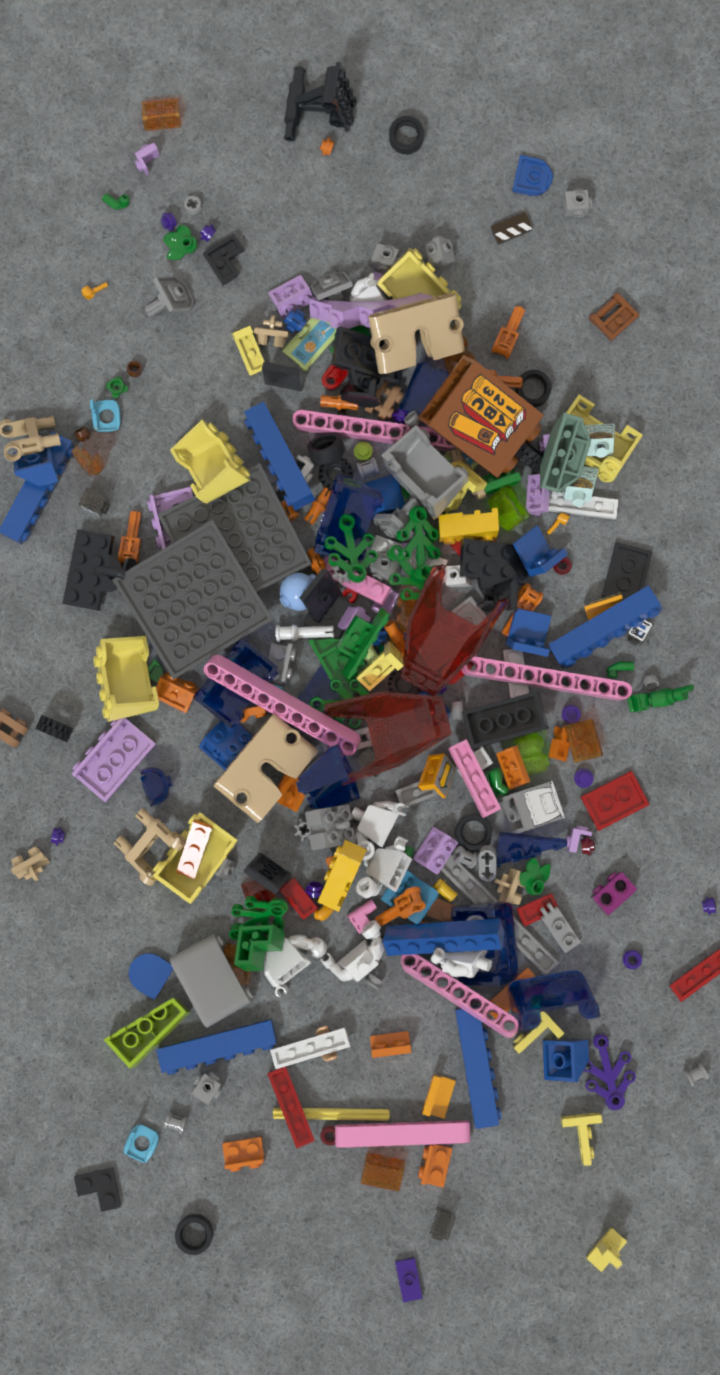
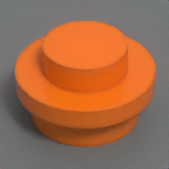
[319,137,334,156]

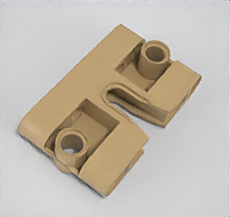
[368,293,465,374]
[213,714,318,823]

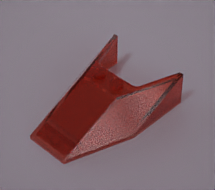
[401,564,509,696]
[324,691,452,786]

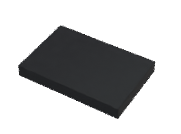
[262,362,303,392]
[601,542,652,600]
[243,853,291,894]

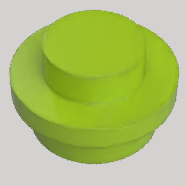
[354,442,373,461]

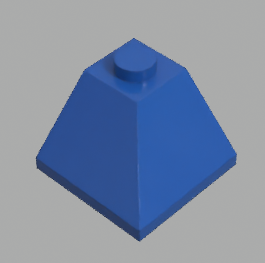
[13,447,58,486]
[360,475,405,521]
[543,1039,589,1082]

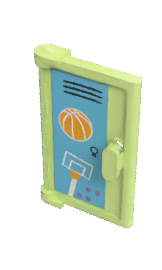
[282,317,336,372]

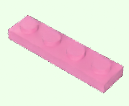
[324,555,392,606]
[448,739,501,818]

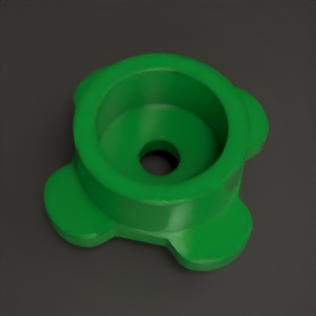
[106,376,128,399]

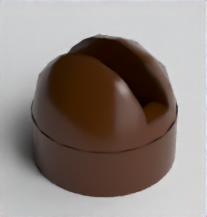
[127,361,142,378]
[74,426,91,442]

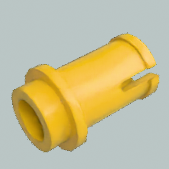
[432,878,458,903]

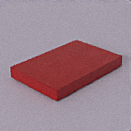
[580,771,650,831]

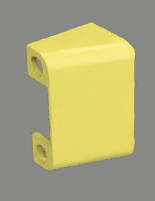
[377,248,462,310]
[566,395,643,482]
[170,420,251,504]
[93,636,159,722]
[153,812,238,904]

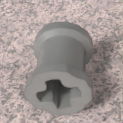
[356,457,379,479]
[453,846,478,869]
[683,1063,709,1088]
[163,1112,188,1135]

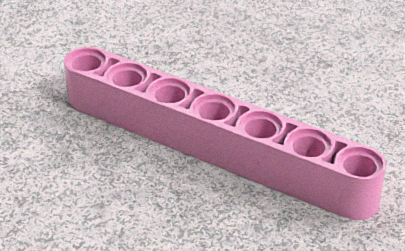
[401,954,518,1038]
[335,1120,471,1147]

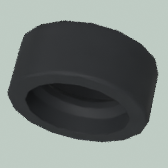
[389,116,424,155]
[515,370,552,407]
[307,432,345,465]
[455,814,492,850]
[175,1214,213,1255]

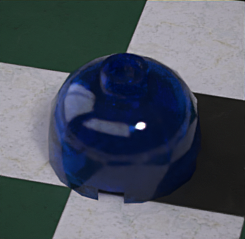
[139,767,173,807]

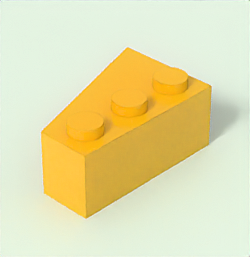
[438,508,499,545]
[318,840,367,912]

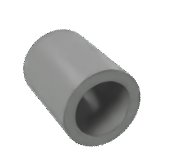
[449,701,464,720]

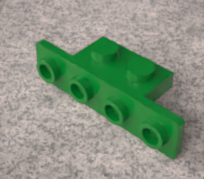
[336,608,390,679]

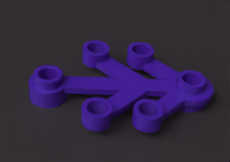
[584,1033,636,1110]

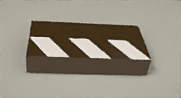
[491,212,533,245]

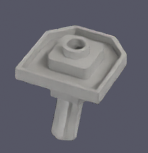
[310,272,353,301]
[145,276,194,317]
[374,498,420,541]

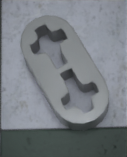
[478,845,497,882]

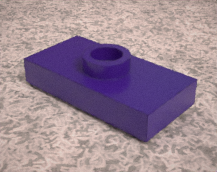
[395,1257,423,1303]

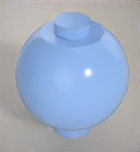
[279,573,316,611]

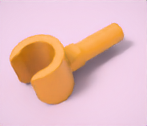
[81,282,108,300]
[546,513,569,535]

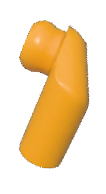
[314,905,334,921]

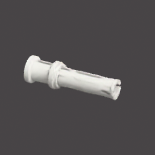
[276,624,335,642]

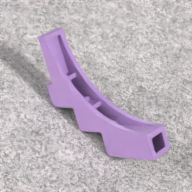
[309,293,434,329]

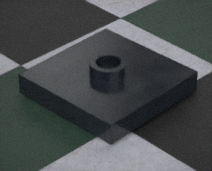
[300,569,342,621]
[304,597,353,639]

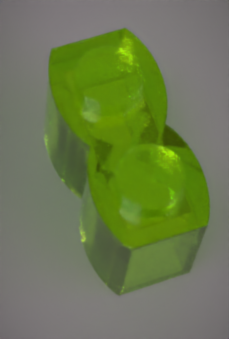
[487,485,530,531]
[514,733,549,775]

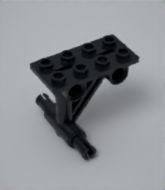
[284,62,357,142]

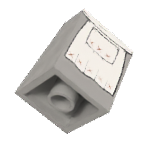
[497,781,565,836]

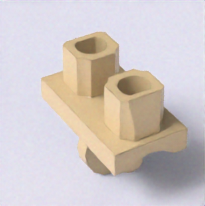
[254,315,290,347]
[11,846,50,881]
[494,868,525,905]

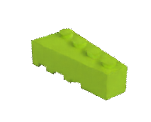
[103,998,191,1068]

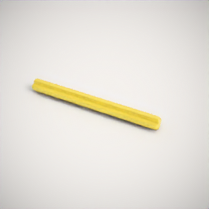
[273,1108,390,1121]

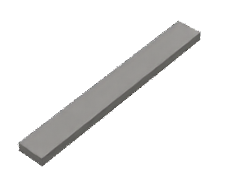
[441,854,560,976]

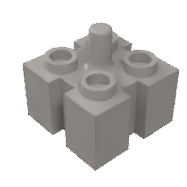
[305,805,356,851]

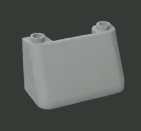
[382,425,469,518]
[170,932,254,1028]

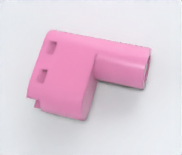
[347,899,378,934]

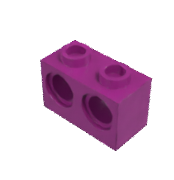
[591,872,638,915]

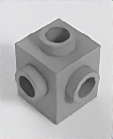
[563,188,592,218]
[425,236,455,268]
[371,243,400,274]
[370,553,401,587]
[192,1071,223,1105]

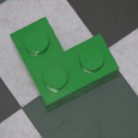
[234,925,285,971]

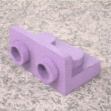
[268,275,313,318]
[526,474,550,516]
[413,827,458,875]

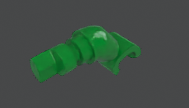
[627,684,694,713]

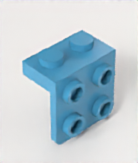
[381,870,439,924]

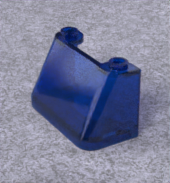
[314,473,384,562]
[193,638,278,728]
[296,744,361,810]
[451,902,518,986]
[508,970,600,1031]

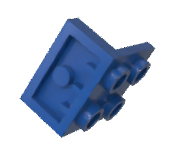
[513,526,568,577]
[506,608,551,657]
[199,714,253,770]

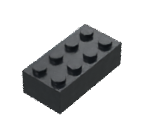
[462,691,549,749]

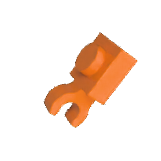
[236,705,268,722]
[549,726,570,762]

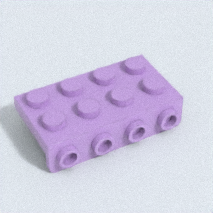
[147,487,194,550]
[72,718,156,803]

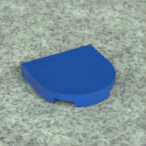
[512,155,553,196]
[129,953,174,1000]

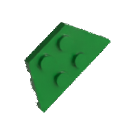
[308,638,366,700]

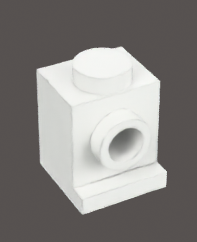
[442,565,472,587]

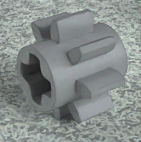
[332,560,351,585]
[294,818,313,841]

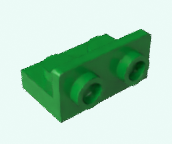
[481,468,521,496]

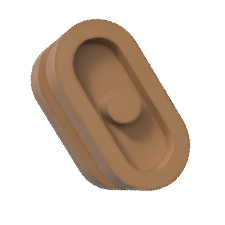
[365,382,404,421]
[0,708,29,748]

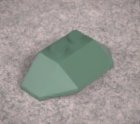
[540,412,591,493]

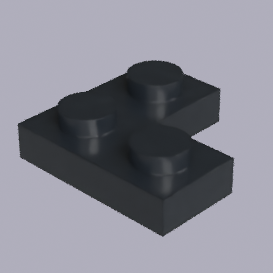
[203,234,244,286]
[74,1167,121,1212]

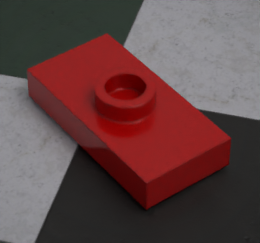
[280,877,319,920]
[516,893,559,926]

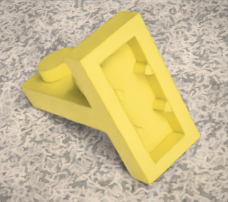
[231,326,264,376]
[444,460,487,513]
[356,641,404,691]
[513,1003,564,1054]
[560,1112,602,1166]
[586,1227,627,1272]

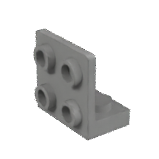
[264,643,297,685]

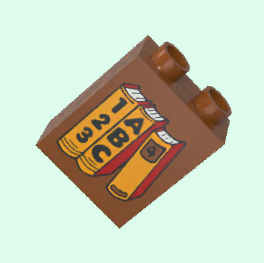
[418,355,544,478]

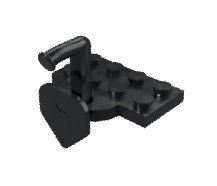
[331,326,402,416]
[62,529,137,611]
[460,538,532,612]

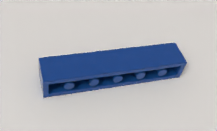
[244,401,316,511]
[0,432,75,545]
[548,585,663,669]
[383,918,505,956]
[455,1005,502,1129]
[156,1019,277,1075]

